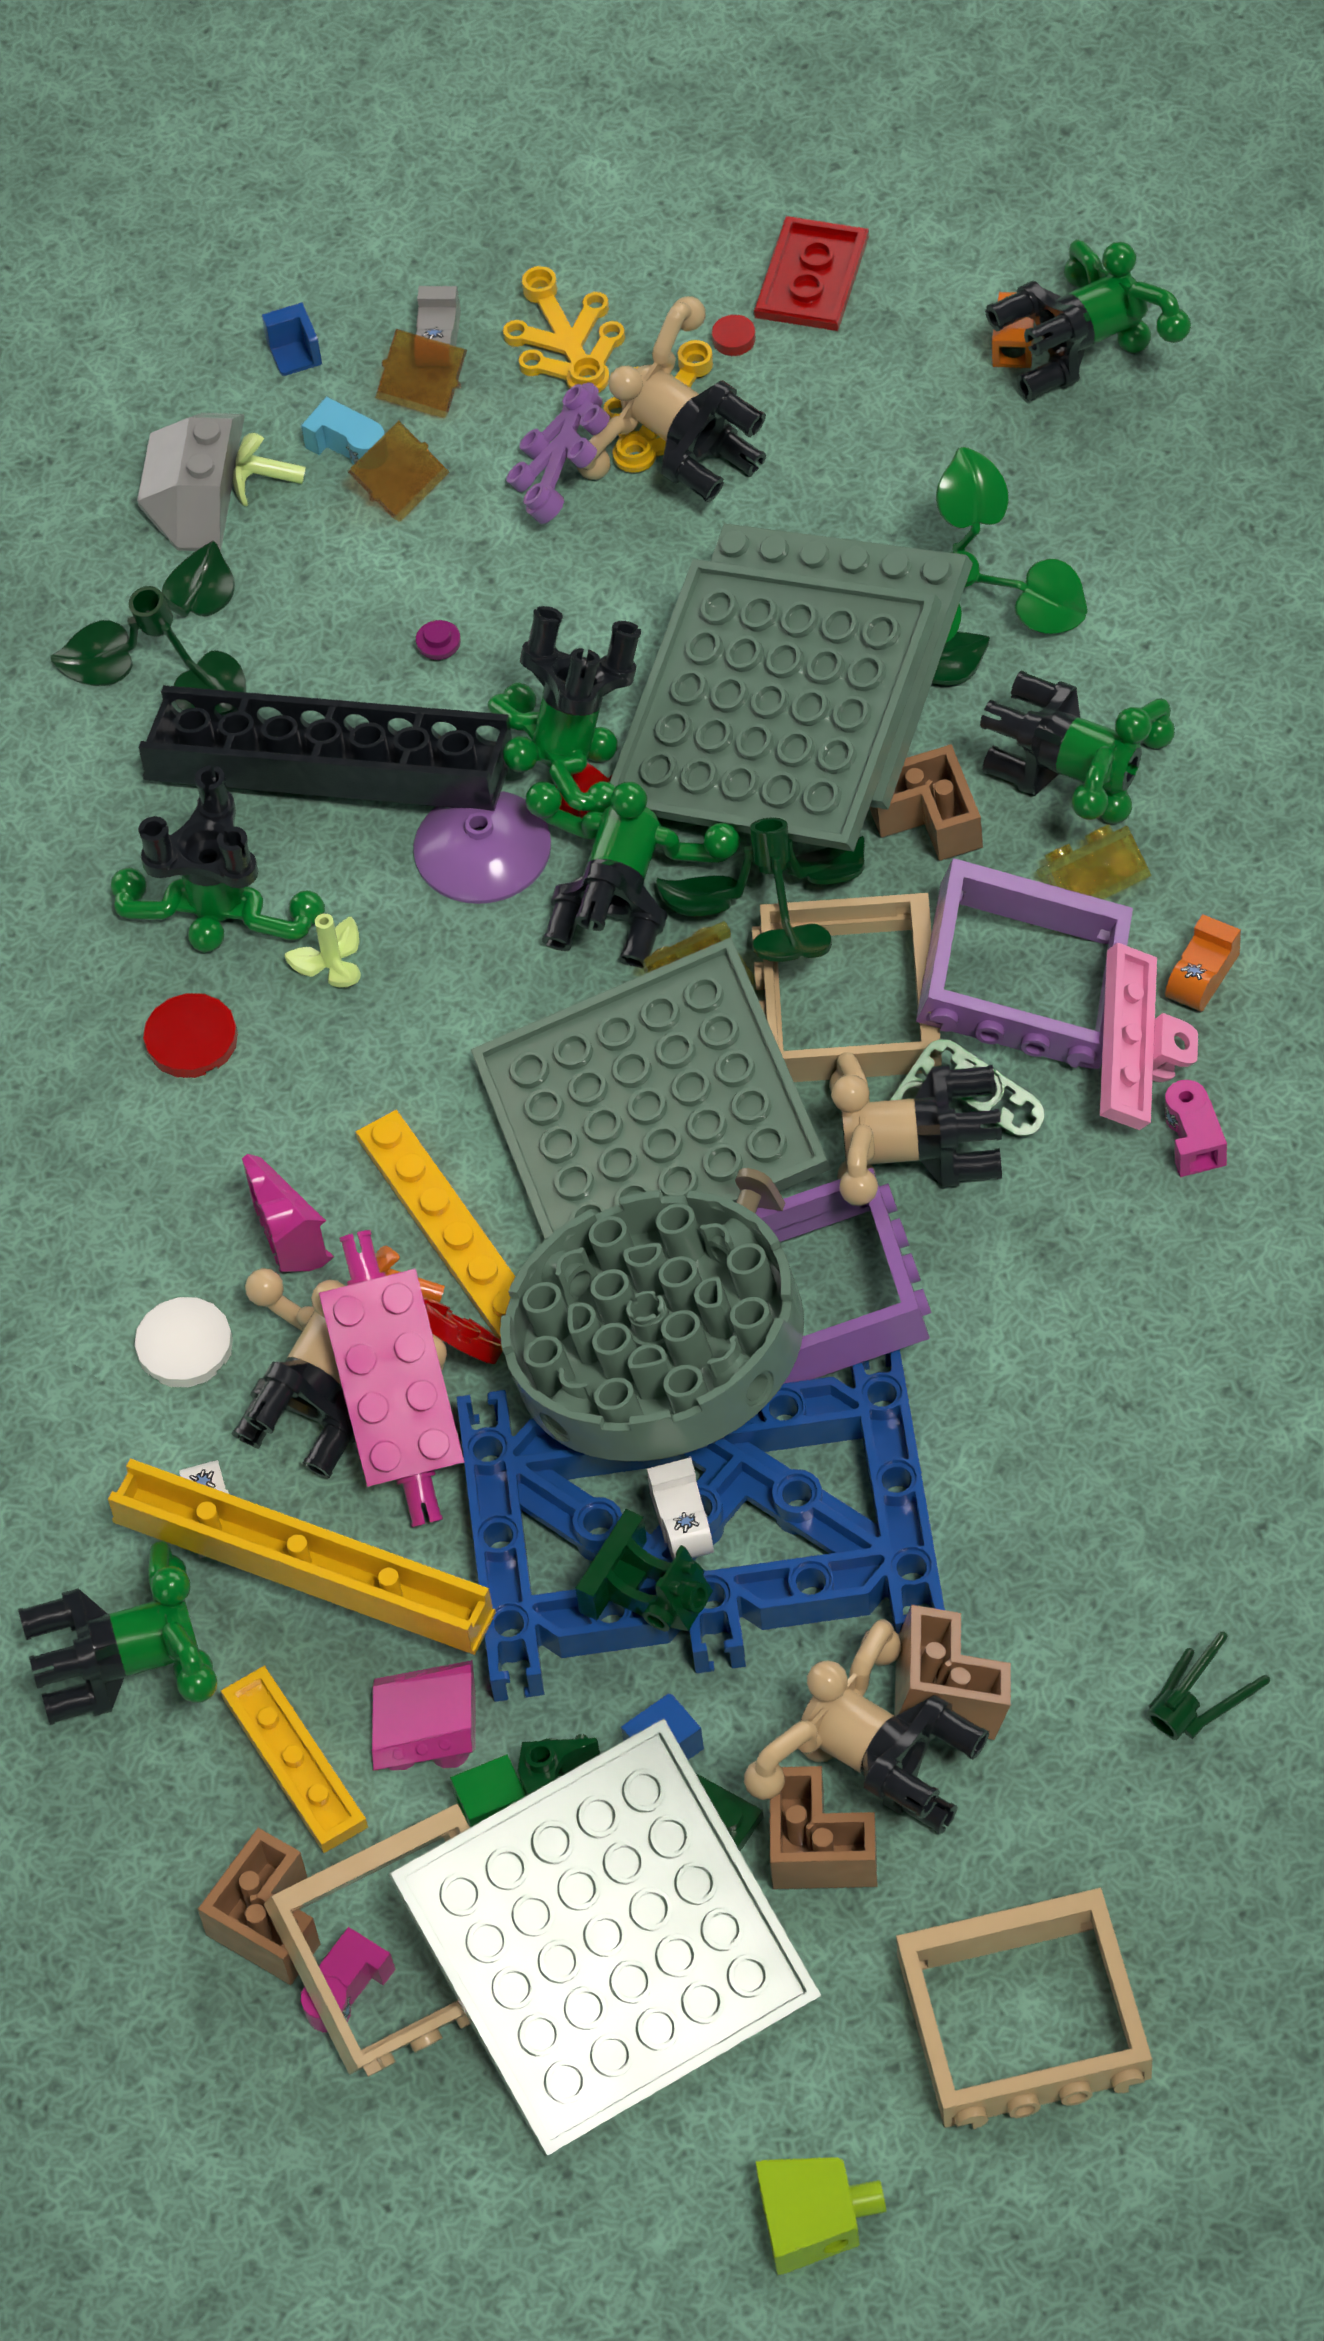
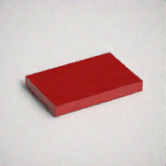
[754,216,869,331]

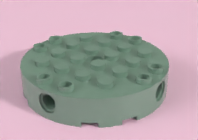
[500,1190,804,1461]

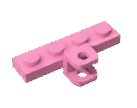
[1100,943,1198,1130]

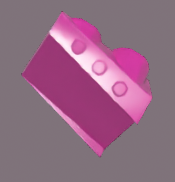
[242,1154,334,1272]
[372,1660,476,1771]

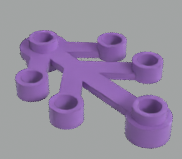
[506,383,610,524]

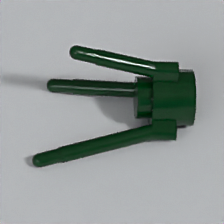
[1146,1631,1270,1740]

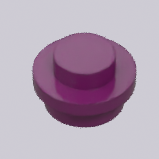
[416,620,461,660]

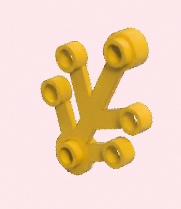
[503,266,625,392]
[604,340,713,473]

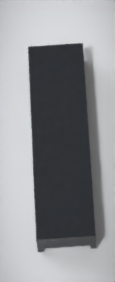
[138,685,512,811]

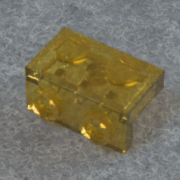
[1036,824,1152,899]

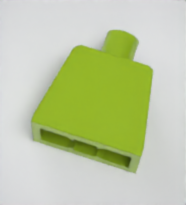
[755,2157,886,2275]

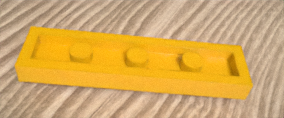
[221,1665,368,1853]

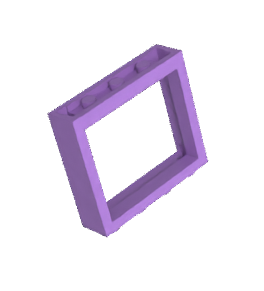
[916,858,1133,1069]
[755,1168,931,1383]

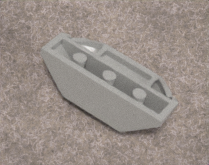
[137,413,244,551]

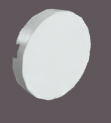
[135,1297,233,1387]

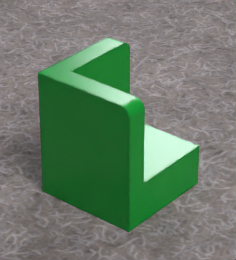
[450,1754,526,1828]

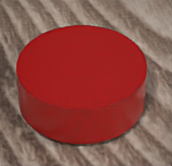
[712,314,756,356]

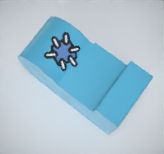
[301,397,388,470]

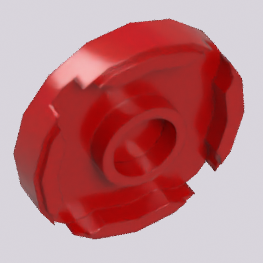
[143,993,238,1078]
[424,1298,503,1364]

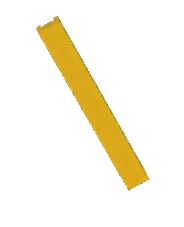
[108,1458,496,1655]

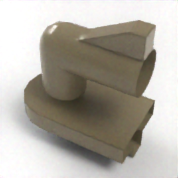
[735,1168,785,1213]

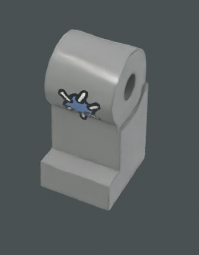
[415,286,461,367]

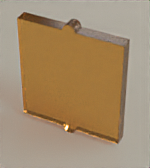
[375,329,467,419]
[347,420,449,522]

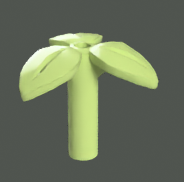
[233,433,306,506]
[284,913,361,988]

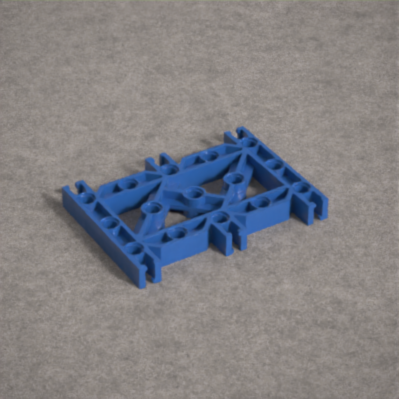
[456,1349,945,1702]

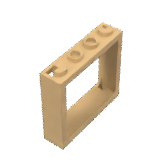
[752,893,942,1082]
[264,1804,471,2077]
[896,1888,1152,2129]

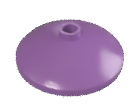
[414,791,551,904]

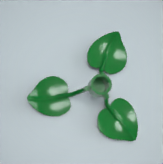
[936,447,1088,643]

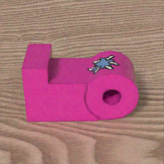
[1165,1080,1227,1177]
[301,1927,396,2032]

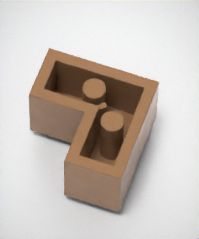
[869,744,983,861]
[895,1605,1011,1740]
[770,1766,877,1889]
[198,1828,321,1985]

